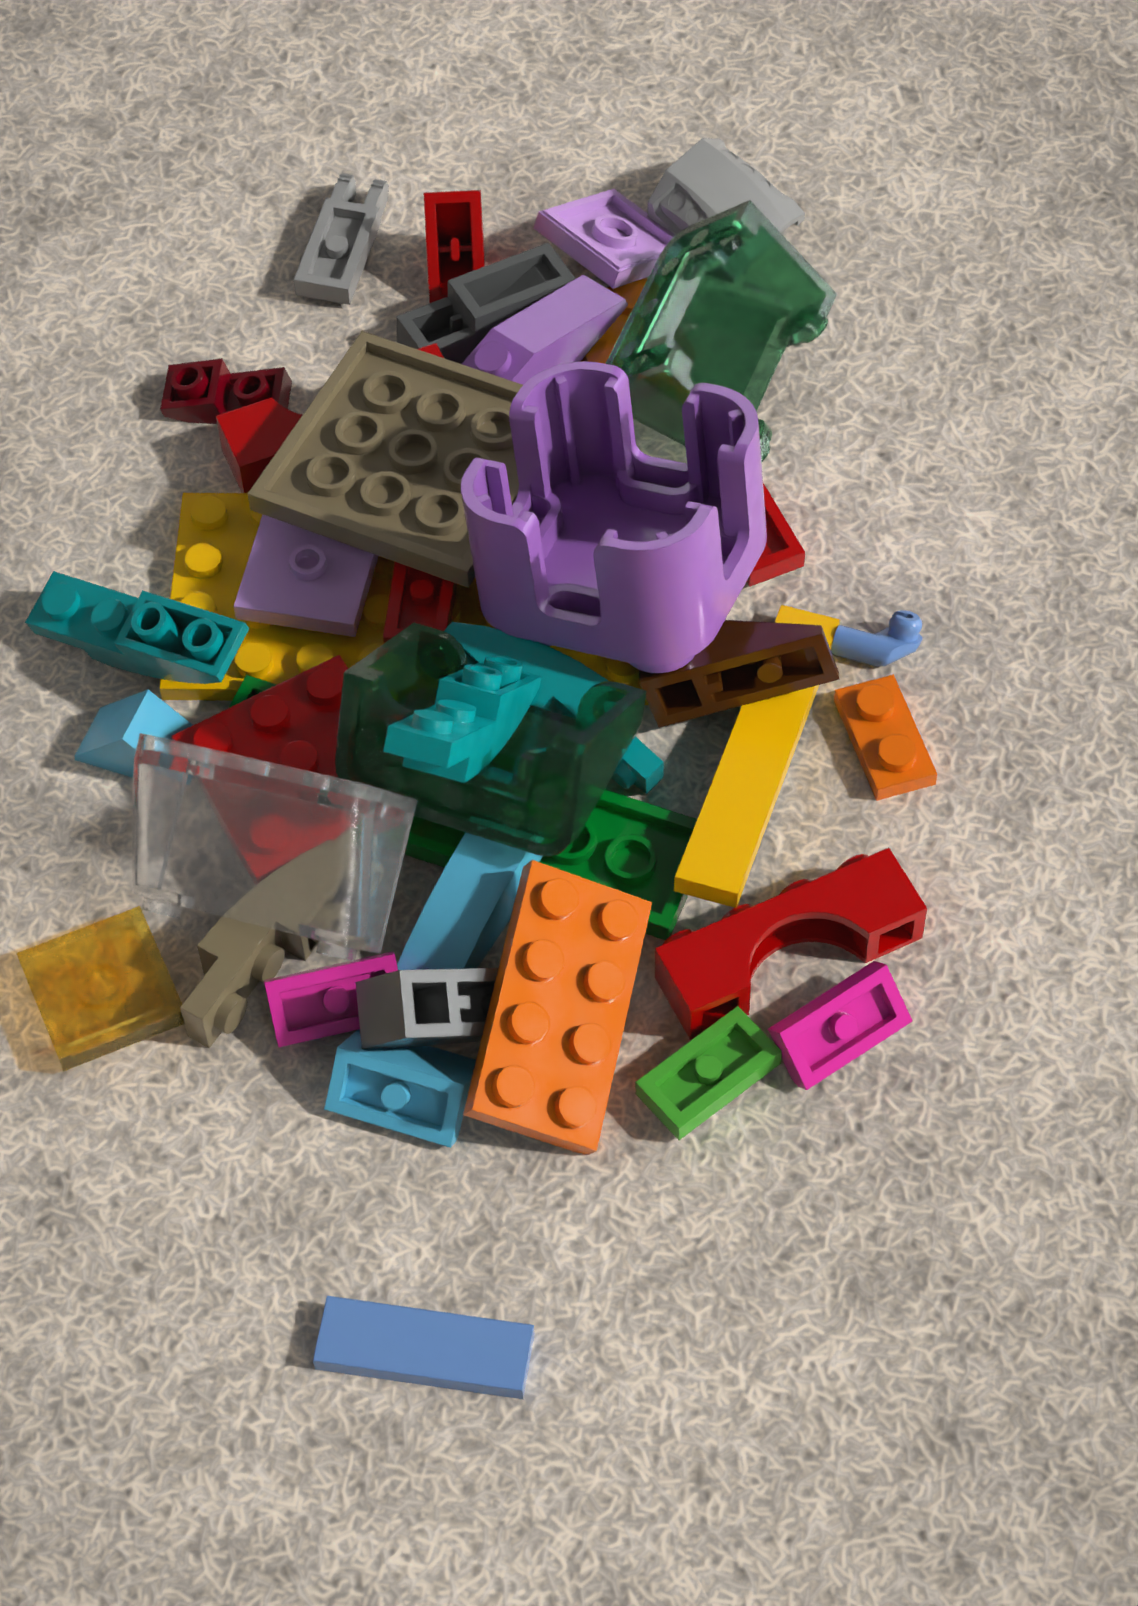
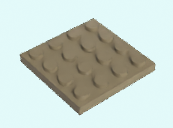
[248,331,523,588]

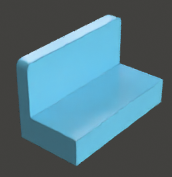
[324,1029,476,1148]

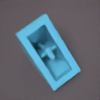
[74,689,195,795]

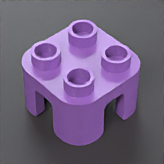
[461,361,767,673]

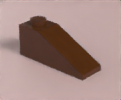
[638,620,839,728]

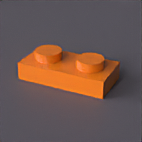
[834,674,937,801]

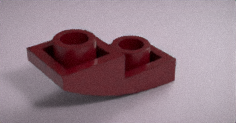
[160,358,292,424]

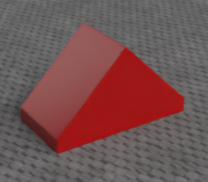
[424,190,485,304]

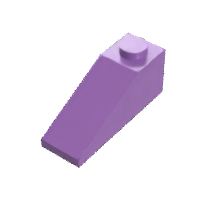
[462,275,628,385]

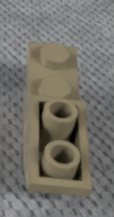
[180,829,379,1048]

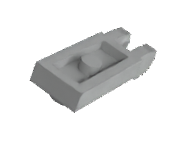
[294,173,389,305]

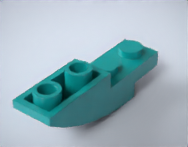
[25,571,250,684]
[444,622,664,795]
[383,656,542,783]

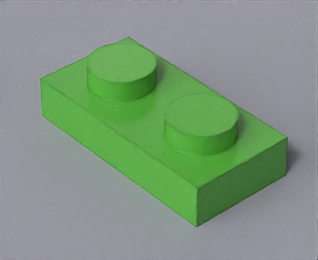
[635,1006,782,1140]

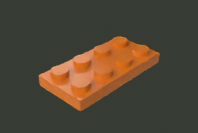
[463,860,652,1155]

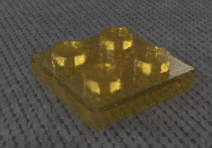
[16,906,184,1072]

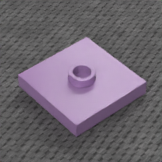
[533,189,691,289]
[234,514,379,637]

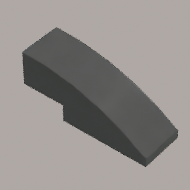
[397,242,576,364]

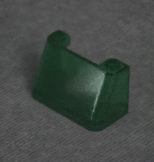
[606,200,837,463]
[335,622,647,857]

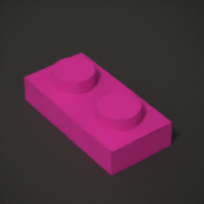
[264,951,398,1048]
[768,961,912,1090]

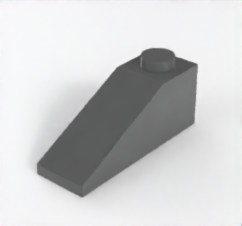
[356,968,498,1049]

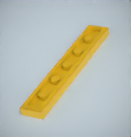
[674,605,840,908]

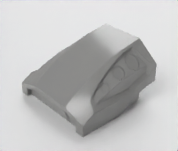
[648,138,805,284]

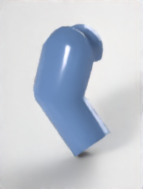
[831,610,922,667]

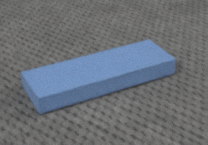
[313,1296,535,1399]

